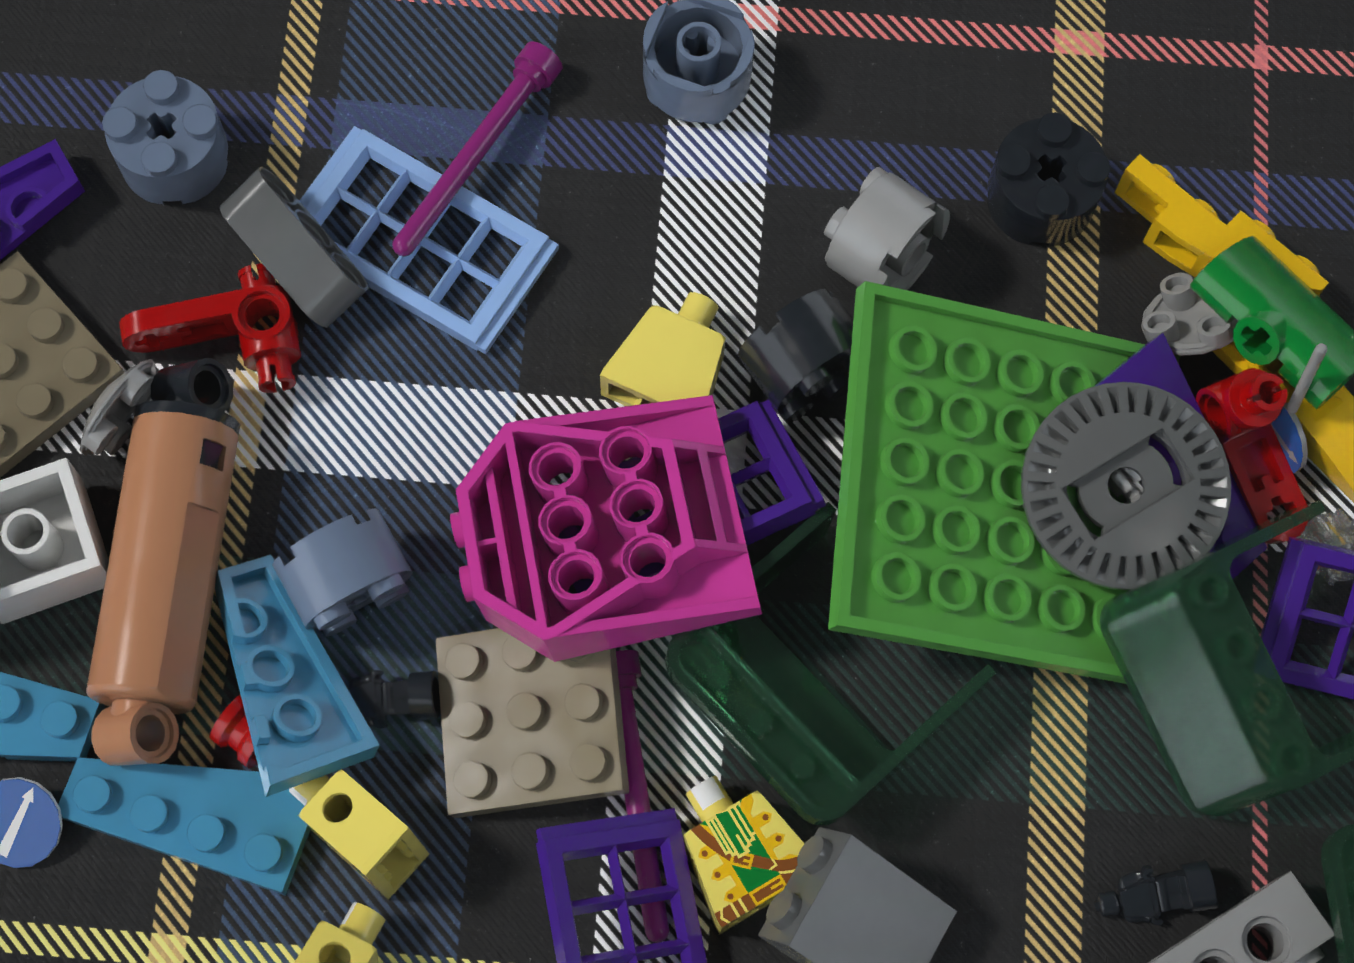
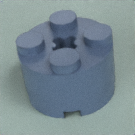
[643,0,755,125]
[102,70,228,205]
[272,508,413,637]

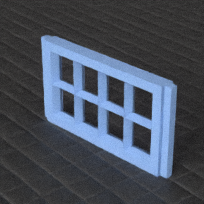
[300,126,559,354]

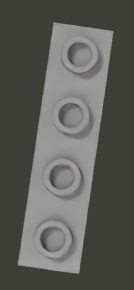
[1148,871,1335,963]

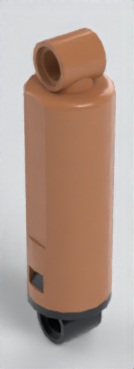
[86,358,240,766]

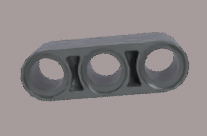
[220,167,369,328]

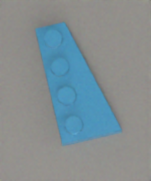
[215,555,379,797]
[0,672,106,762]
[58,757,311,896]

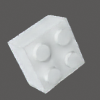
[0,458,109,624]

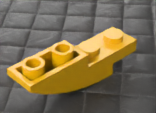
[1114,154,1329,296]
[1213,341,1354,503]

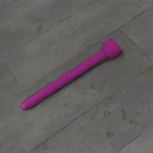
[392,41,563,257]
[616,650,669,943]

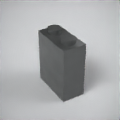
[758,827,957,963]

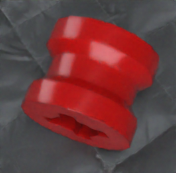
[210,695,257,769]

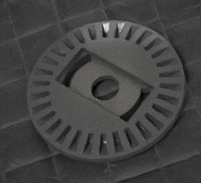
[1021,382,1231,590]

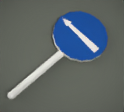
[0,777,63,868]

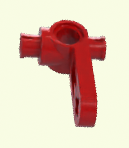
[119,263,301,393]
[1196,368,1309,544]

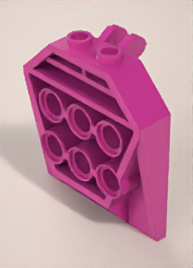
[450,395,762,662]

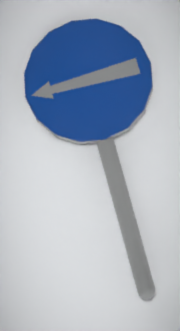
[1271,343,1327,473]

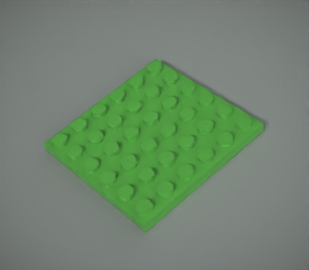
[828,281,1180,689]

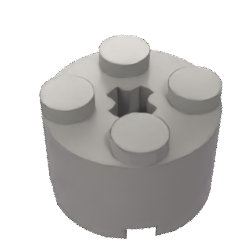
[824,167,950,290]

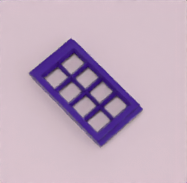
[558,400,826,593]
[1251,537,1354,699]
[536,808,707,963]

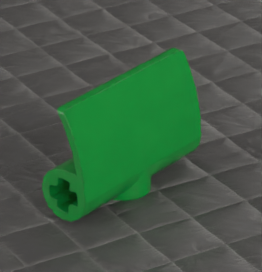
[1190,236,1354,410]

